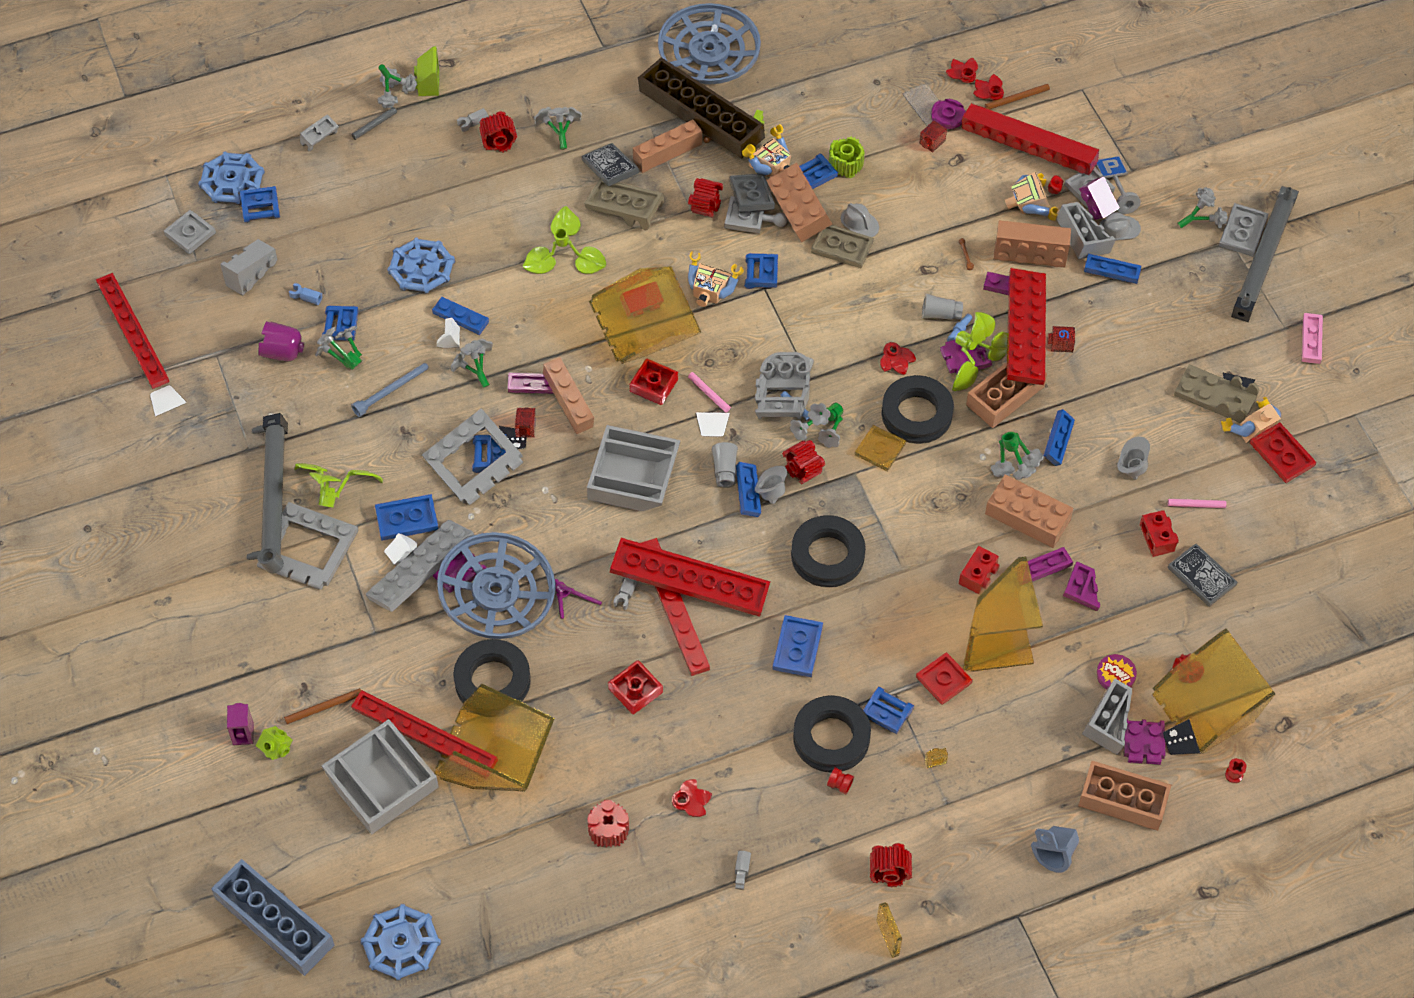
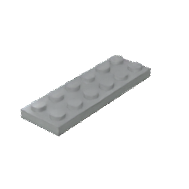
[366,520,474,612]

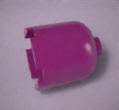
[258,321,305,362]

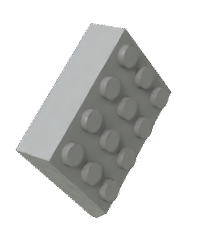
[587,425,680,511]
[321,719,439,835]

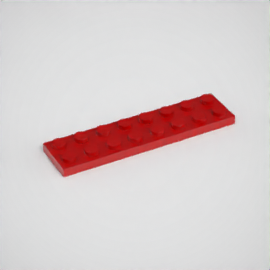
[1007,268,1046,386]
[609,538,771,617]

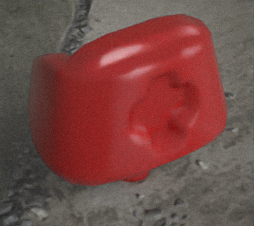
[1048,175,1064,194]

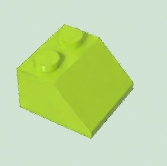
[414,46,439,96]

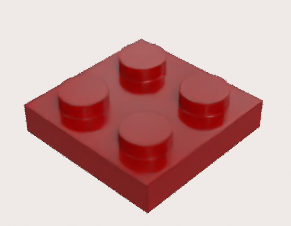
[916,652,973,705]

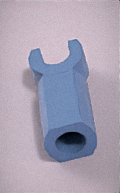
[289,283,323,305]

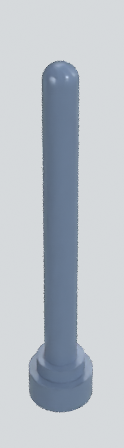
[351,363,428,417]

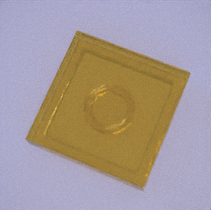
[855,425,906,472]
[876,902,902,958]

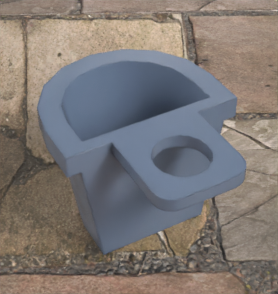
[1031,826,1079,873]

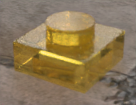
[925,748,948,768]

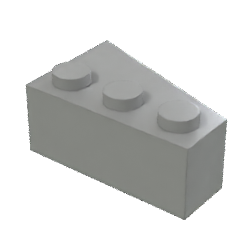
[1057,202,1116,259]
[220,239,277,296]
[1082,678,1132,755]

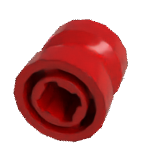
[827,767,854,795]

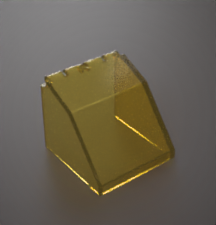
[589,266,701,364]
[963,556,1043,672]
[1152,628,1276,754]
[434,683,555,792]

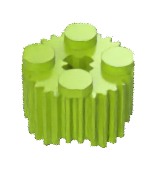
[829,136,865,178]

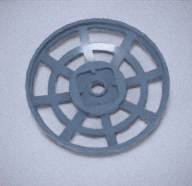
[658,3,761,84]
[437,532,555,639]

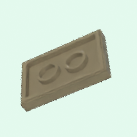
[811,225,874,269]

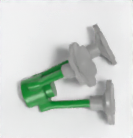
[790,402,844,448]
[991,432,1044,480]

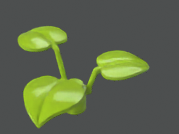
[523,206,606,274]
[952,312,1008,391]
[294,463,383,508]

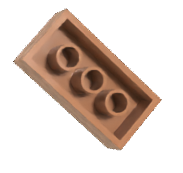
[766,163,832,242]
[993,220,1071,267]
[966,362,1047,428]
[985,474,1074,548]
[1078,761,1172,831]

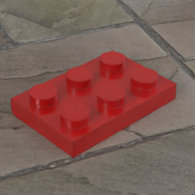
[1250,422,1317,483]

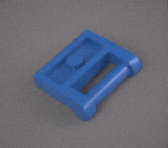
[799,153,838,189]
[240,186,280,222]
[744,253,778,289]
[322,306,359,341]
[472,434,507,473]
[863,687,914,734]

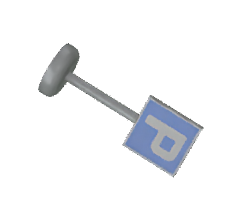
[1096,156,1141,214]

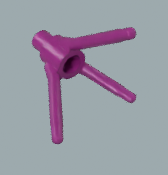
[555,579,602,619]

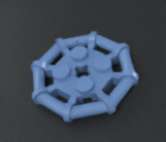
[198,151,265,204]
[387,237,455,293]
[361,904,441,980]

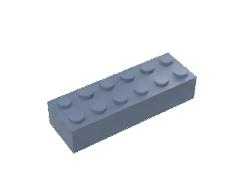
[211,859,335,976]

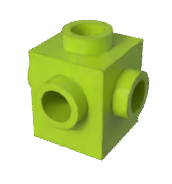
[255,726,293,760]

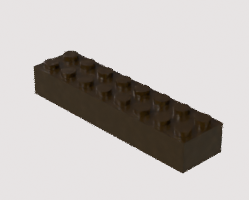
[638,57,765,159]

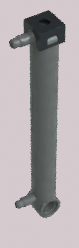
[1231,186,1299,323]
[247,413,288,574]

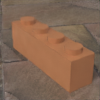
[633,120,702,173]
[543,357,594,434]

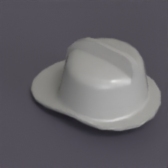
[840,203,879,237]
[1099,212,1141,240]
[1117,437,1150,480]
[755,466,787,504]

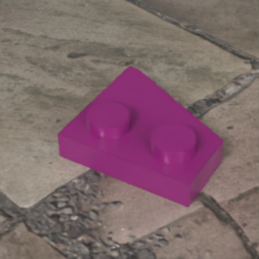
[1063,561,1100,611]

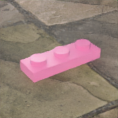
[1302,313,1323,364]

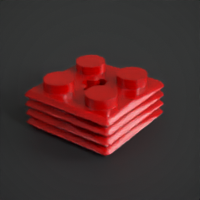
[629,358,678,405]
[608,660,663,715]

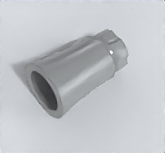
[922,293,963,320]
[711,442,738,488]

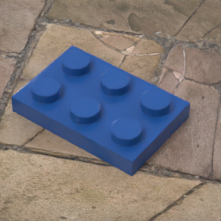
[375,494,438,541]
[773,615,823,678]

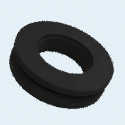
[881,375,954,444]
[791,515,866,587]
[453,639,531,715]
[793,695,871,773]

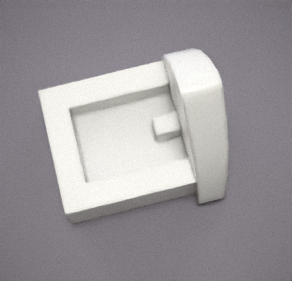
[437,318,460,348]
[384,533,417,565]

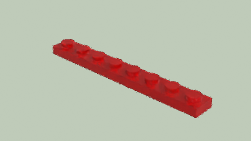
[96,273,170,389]
[641,538,710,676]
[351,690,498,777]

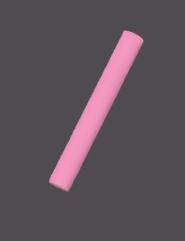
[688,372,731,413]
[1167,499,1226,508]

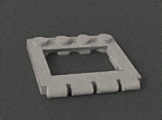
[422,409,523,505]
[257,502,359,590]

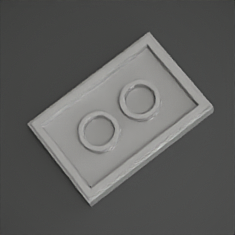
[1219,203,1269,257]

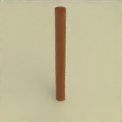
[985,84,1050,110]
[284,688,361,724]

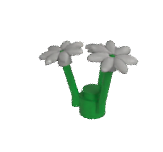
[315,326,362,370]

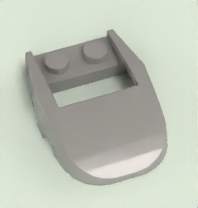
[755,352,810,419]

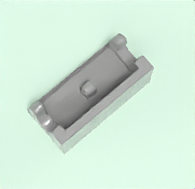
[300,114,339,151]

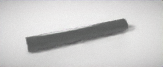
[352,107,397,140]

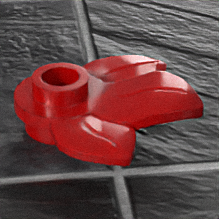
[946,58,978,83]
[973,74,1004,101]
[880,342,916,375]
[672,779,712,817]

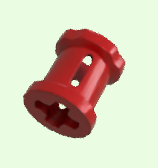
[1225,758,1247,783]

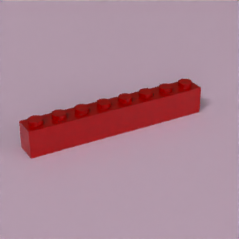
[962,103,1099,175]

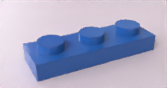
[1084,253,1142,284]
[432,297,489,335]
[1043,409,1075,466]
[736,462,761,517]

